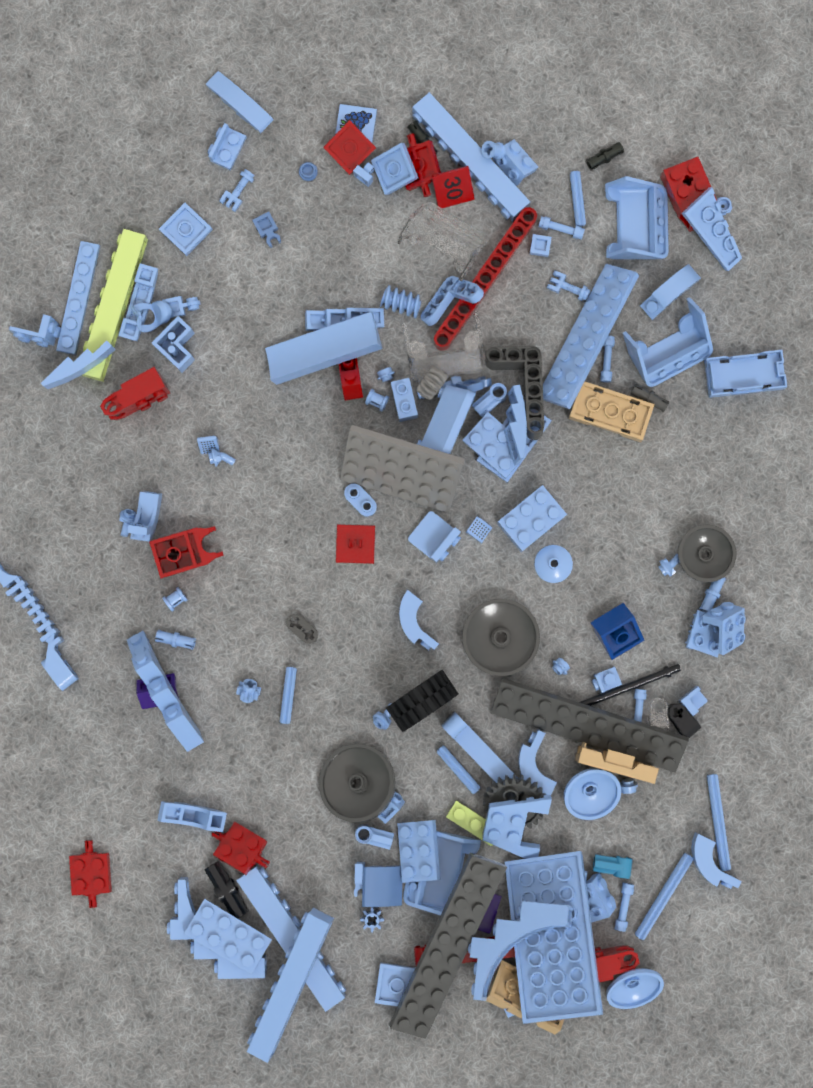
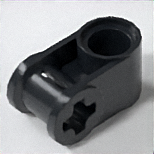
[665,704,701,738]

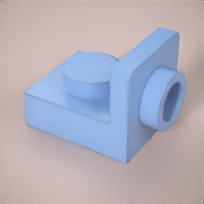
[592,667,622,693]
[377,792,405,824]

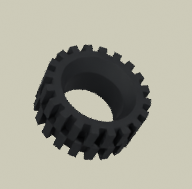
[386,670,459,732]

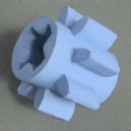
[236,679,261,703]
[360,907,385,933]

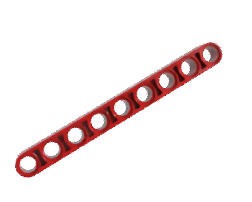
[434,207,537,351]

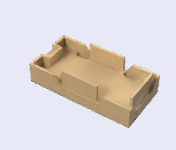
[568,381,655,443]
[575,742,659,784]
[486,960,564,1035]

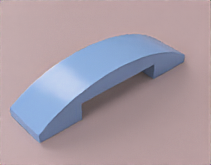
[118,263,158,341]

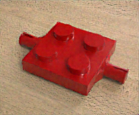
[405,134,441,197]
[211,822,270,875]
[69,840,112,908]

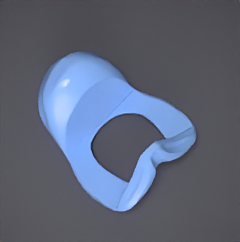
[132,301,172,332]

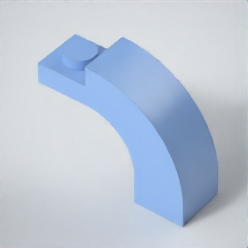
[127,491,162,542]
[518,729,557,795]

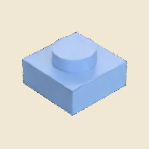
[530,234,552,257]

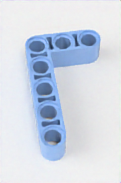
[441,711,519,783]

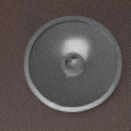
[462,599,540,676]
[319,743,396,823]

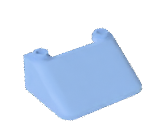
[605,176,669,259]
[403,830,481,915]

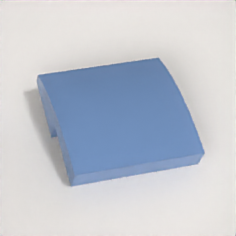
[362,865,402,907]

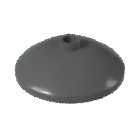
[678,524,737,582]

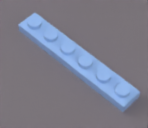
[56,241,100,355]

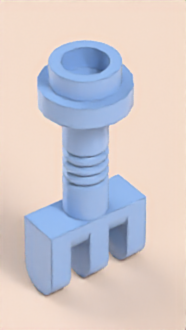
[219,169,255,212]
[546,271,591,301]

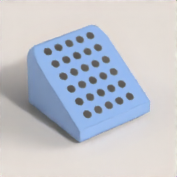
[197,435,220,454]
[466,516,492,543]

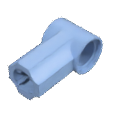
[471,383,508,418]
[355,824,394,850]

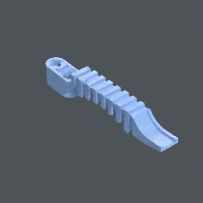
[0,564,79,691]

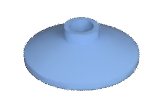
[534,545,573,583]

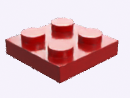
[323,120,376,175]

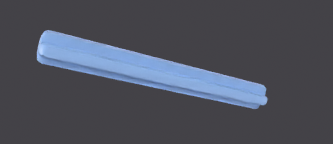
[707,774,731,871]
[635,853,693,940]

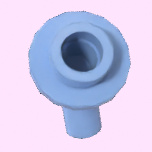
[208,448,236,467]
[119,509,136,537]
[658,554,679,577]
[373,703,392,730]

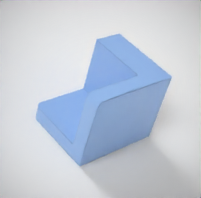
[678,686,707,716]

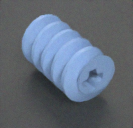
[380,285,422,319]

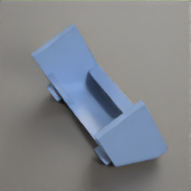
[623,297,713,387]
[417,385,476,454]

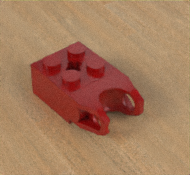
[660,157,717,232]
[100,367,171,420]
[149,526,224,579]
[595,945,640,982]

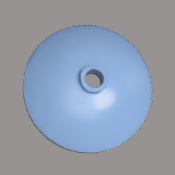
[564,768,621,820]
[606,968,664,1009]

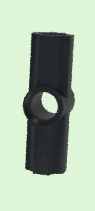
[204,860,249,918]

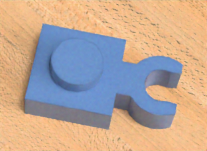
[252,212,281,248]
[456,376,492,393]

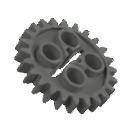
[483,774,546,829]

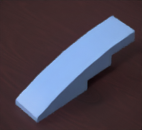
[206,71,273,133]
[305,308,384,331]
[41,341,116,389]
[504,385,527,466]

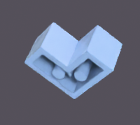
[152,316,195,373]

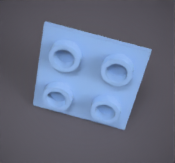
[685,610,719,658]

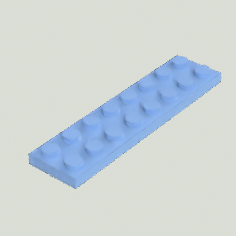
[543,264,639,409]

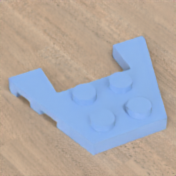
[482,795,552,859]

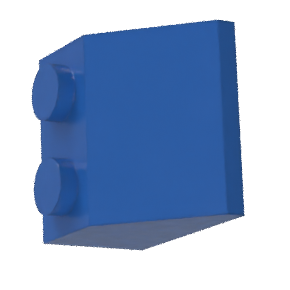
[590,603,644,660]

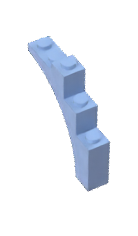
[127,631,204,752]
[167,877,267,979]
[468,901,573,1001]

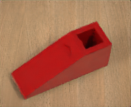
[339,358,363,401]

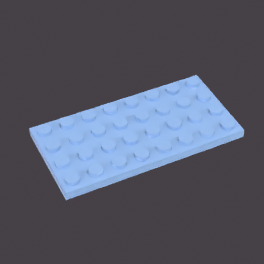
[505,851,603,1024]

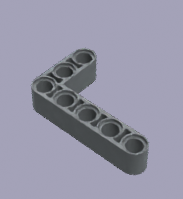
[485,346,544,440]

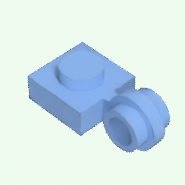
[162,296,201,318]

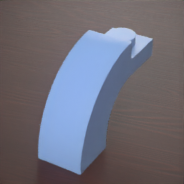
[640,264,701,320]
[399,590,439,651]
[157,801,227,832]
[691,832,742,889]

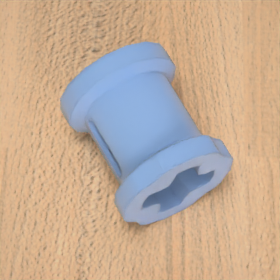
[481,141,506,160]
[365,389,389,412]
[162,587,188,612]

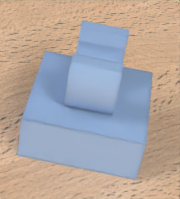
[353,162,374,187]

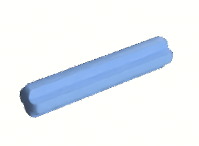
[570,171,586,227]
[280,667,297,724]
[437,745,480,794]

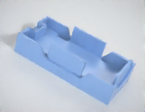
[704,350,787,398]

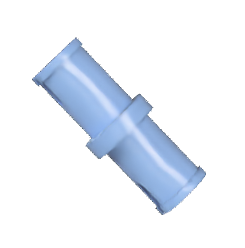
[699,578,726,613]
[155,630,196,650]

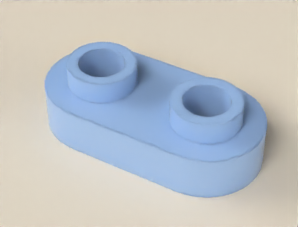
[344,484,377,517]

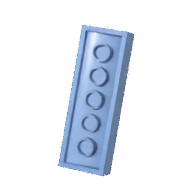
[265,312,383,385]

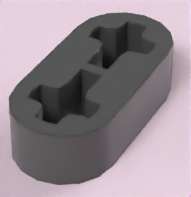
[286,614,318,644]

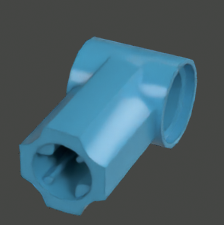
[592,854,633,879]

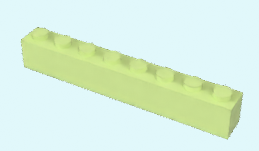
[82,229,148,382]

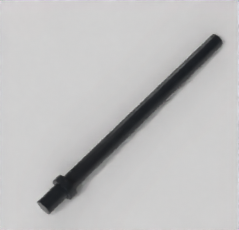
[579,664,681,706]

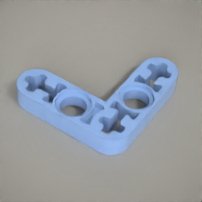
[421,276,484,326]

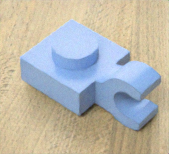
[354,862,365,897]

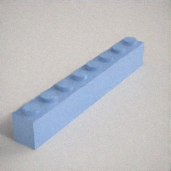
[412,92,530,222]
[236,865,346,1012]
[247,908,334,1063]

